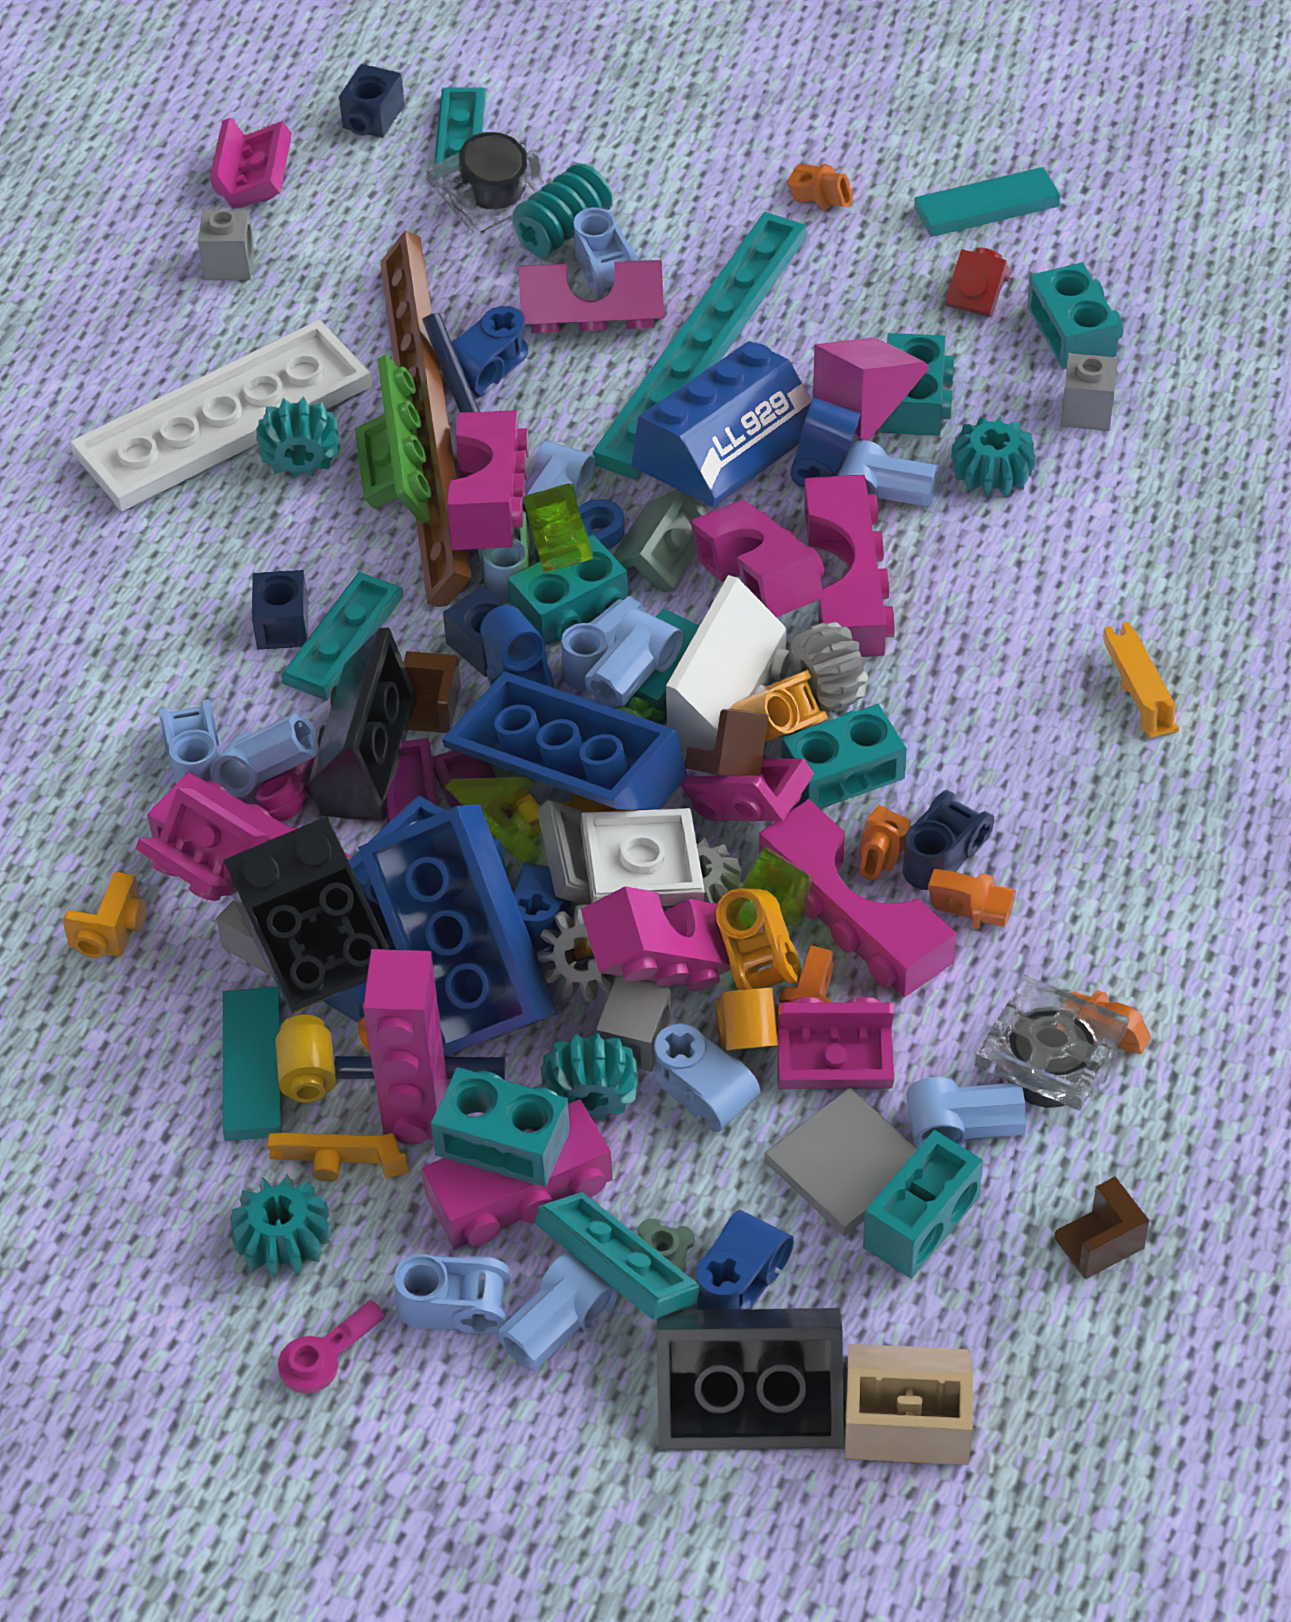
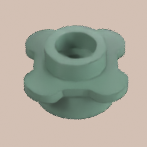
[638,1219,695,1273]

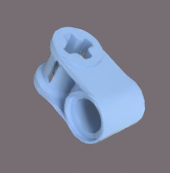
[573,207,638,297]
[478,511,530,603]
[158,699,219,784]
[654,1023,760,1133]
[394,1254,511,1334]

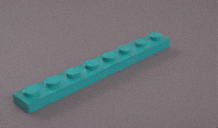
[592,212,806,480]

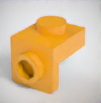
[62,872,147,958]

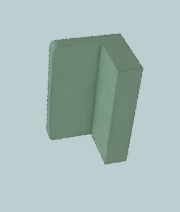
[613,489,708,592]

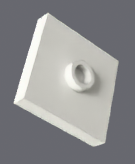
[580,808,705,906]

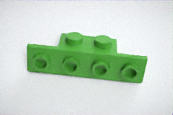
[355,354,431,524]

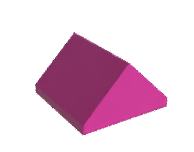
[812,337,930,441]

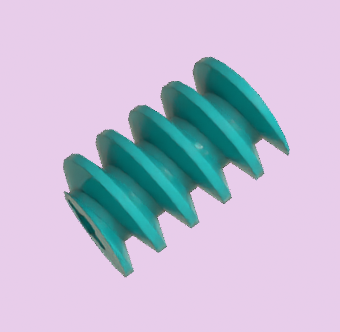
[512,163,613,259]

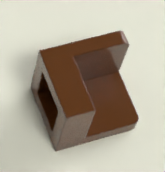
[404,651,461,733]
[685,709,769,777]
[1054,1176,1150,1280]

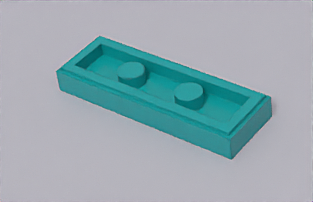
[433,87,486,185]
[914,167,1061,237]
[281,572,404,701]
[222,986,282,1141]
[534,1192,700,1320]

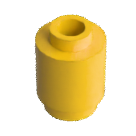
[275,1014,336,1103]

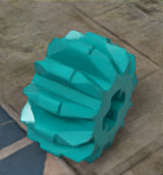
[256,396,340,479]
[951,415,1036,499]
[541,1033,638,1121]
[230,1174,331,1279]

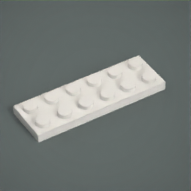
[70,319,372,512]

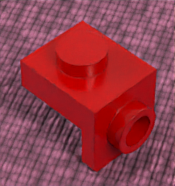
[945,247,1011,317]

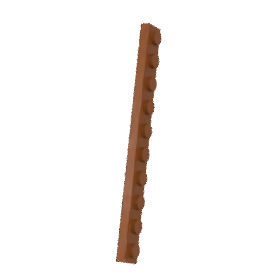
[380,230,472,607]

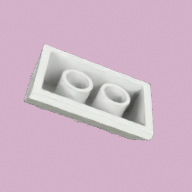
[666,575,792,757]

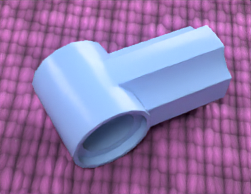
[523,440,596,532]
[837,440,939,507]
[561,596,646,691]
[585,608,684,708]
[210,712,319,798]
[906,1077,1026,1149]
[497,1252,619,1371]

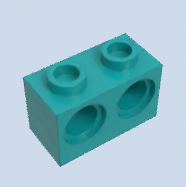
[1027,262,1123,369]
[881,333,954,436]
[508,535,628,646]
[782,703,907,809]
[431,1067,570,1187]
[863,1130,983,1279]

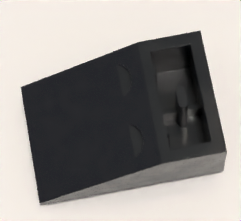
[223,816,390,1014]

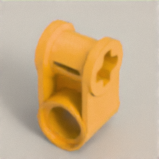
[730,669,828,742]
[716,889,802,990]
[715,988,778,1050]

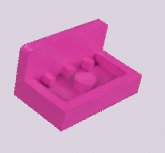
[210,117,292,208]
[680,759,814,822]
[135,788,267,901]
[776,997,894,1089]

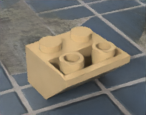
[844,1344,973,1465]

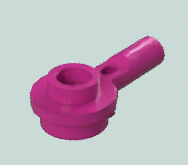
[255,741,319,821]
[278,1300,385,1394]

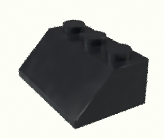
[306,627,418,819]
[657,1308,844,1450]

